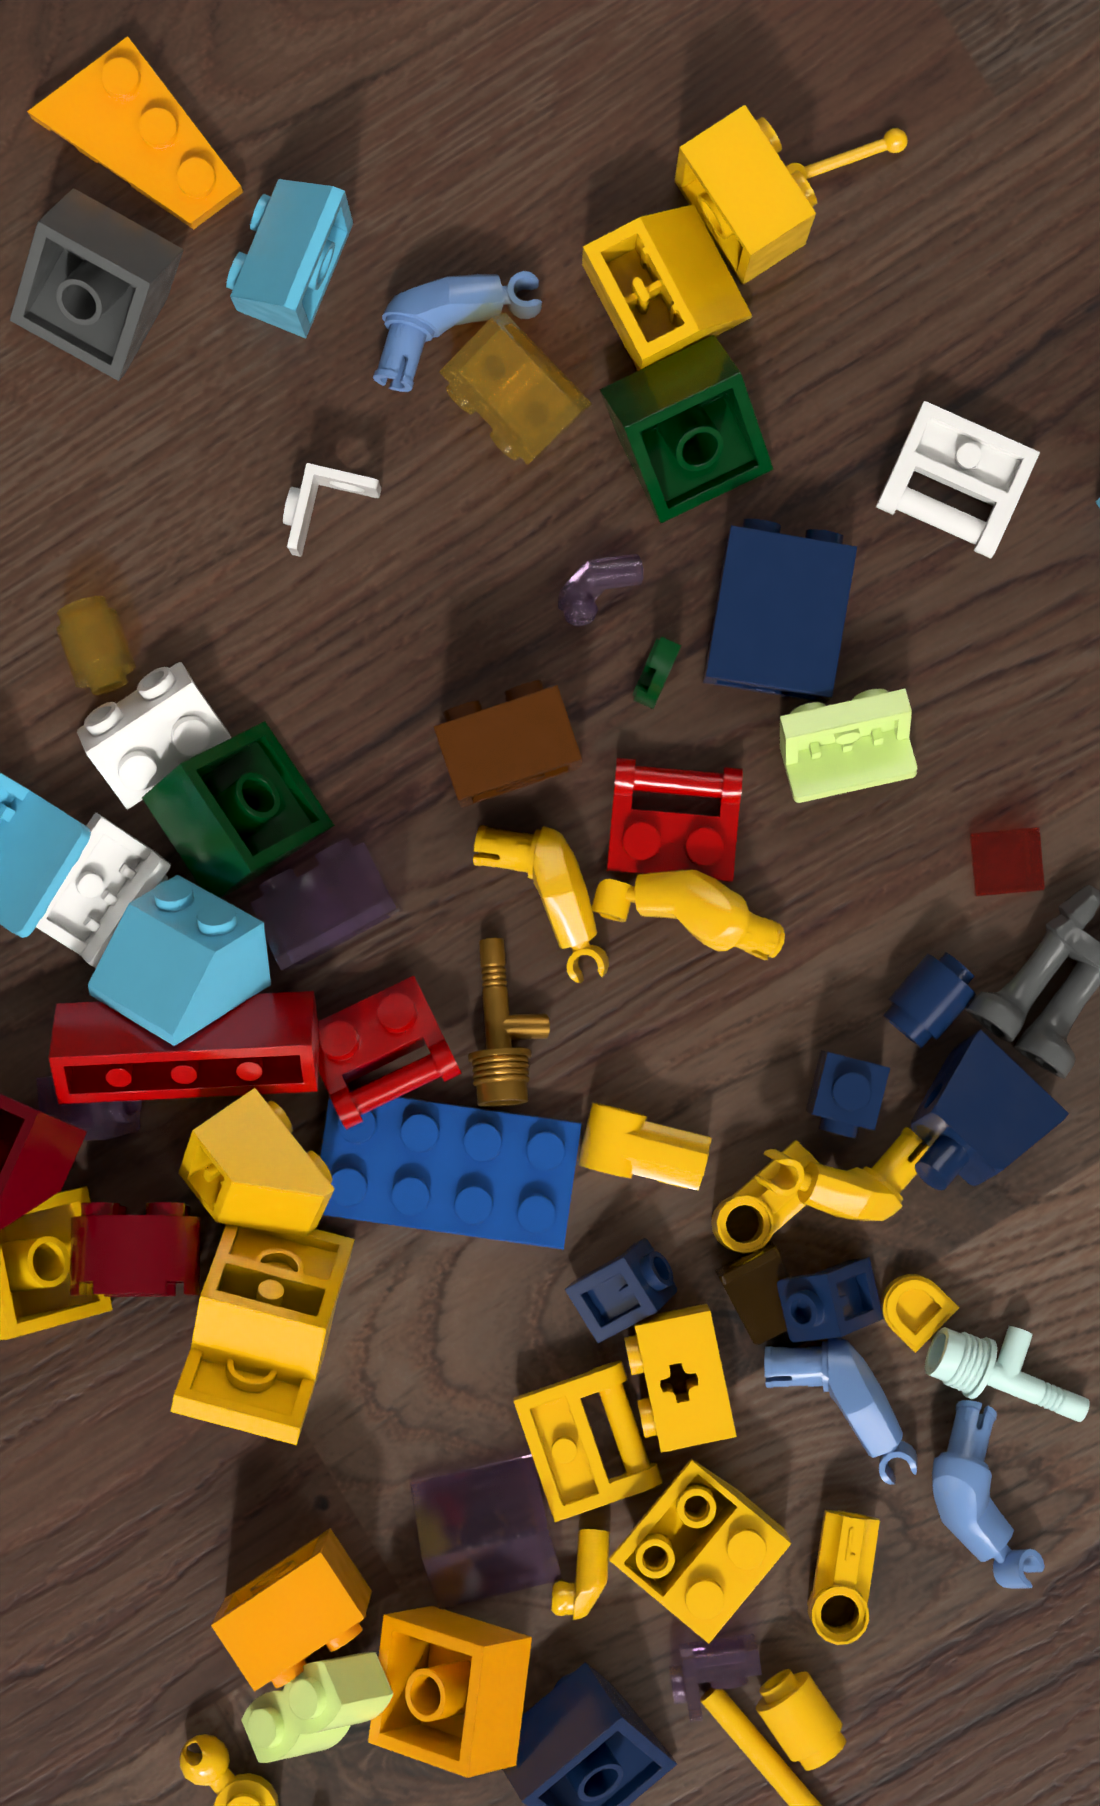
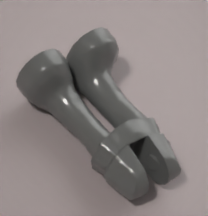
[966,885,1100,1079]

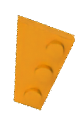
[27,36,243,230]

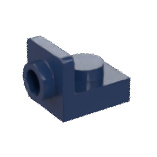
[564,1238,677,1343]
[777,1257,884,1342]

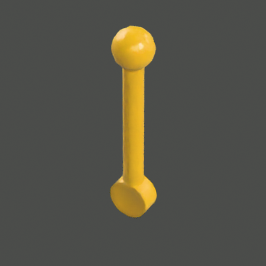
[786,128,908,180]

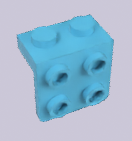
[0,772,91,938]

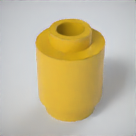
[756,1669,846,1771]

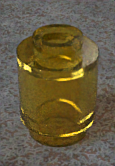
[56,596,136,695]

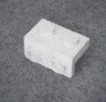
[77,662,232,810]
[36,812,171,968]

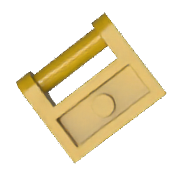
[513,1361,663,1522]

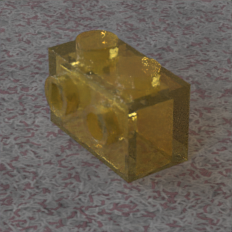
[439,312,592,465]

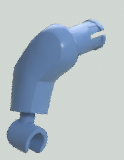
[373,271,542,392]
[764,1337,918,1485]
[932,1400,1045,1589]

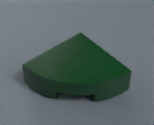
[632,637,682,709]

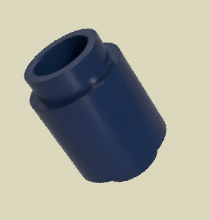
[883,952,976,1048]

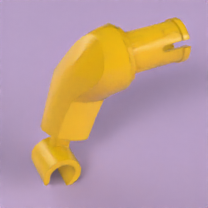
[473,825,609,983]
[592,869,785,960]
[755,1127,929,1221]

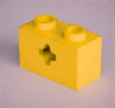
[624,1304,737,1453]

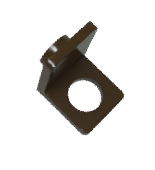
[715,1241,790,1345]

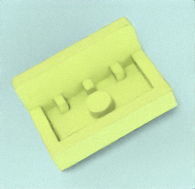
[780,689,917,803]

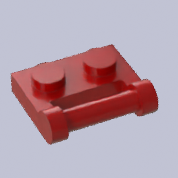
[607,758,743,882]
[318,975,462,1130]

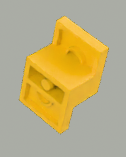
[171,1224,355,1445]

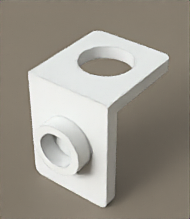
[283,463,381,557]

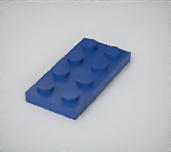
[321,1089,582,1250]

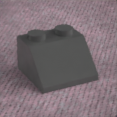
[10,188,184,381]

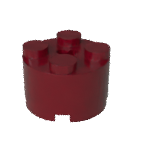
[70,1202,200,1297]

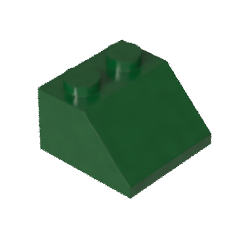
[599,335,774,524]
[142,721,335,898]

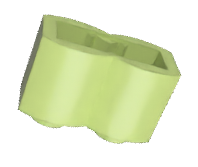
[241,1652,393,1763]

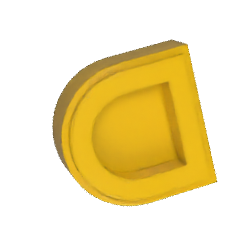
[881,1274,960,1353]

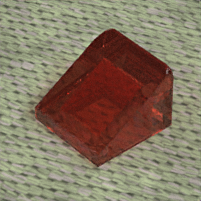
[970,827,1045,897]

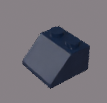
[502,1662,677,1806]

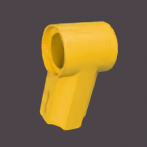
[577,1102,712,1191]
[711,1140,819,1253]
[807,1510,880,1645]

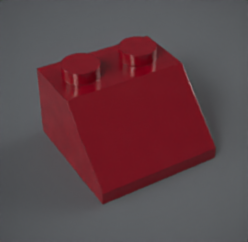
[0,1093,87,1230]

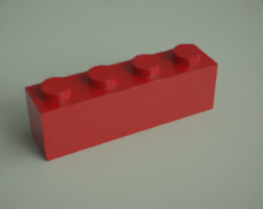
[49,991,320,1104]

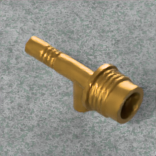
[468,938,550,1107]

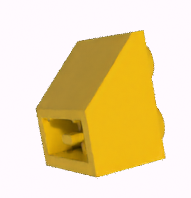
[582,204,752,371]
[178,1088,335,1237]
[609,1459,791,1644]

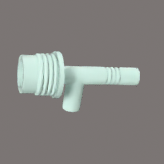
[925,1326,1090,1422]

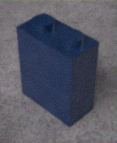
[703,519,857,703]

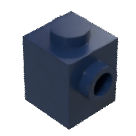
[806,1050,890,1138]

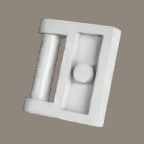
[876,401,1040,558]

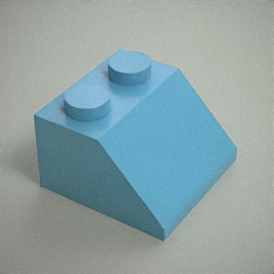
[226,179,353,338]
[88,875,271,1046]

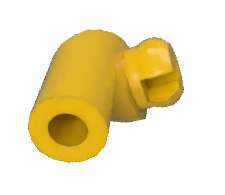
[551,1529,610,1620]

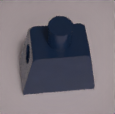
[910,1030,1069,1190]

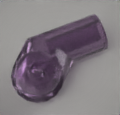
[558,554,643,626]

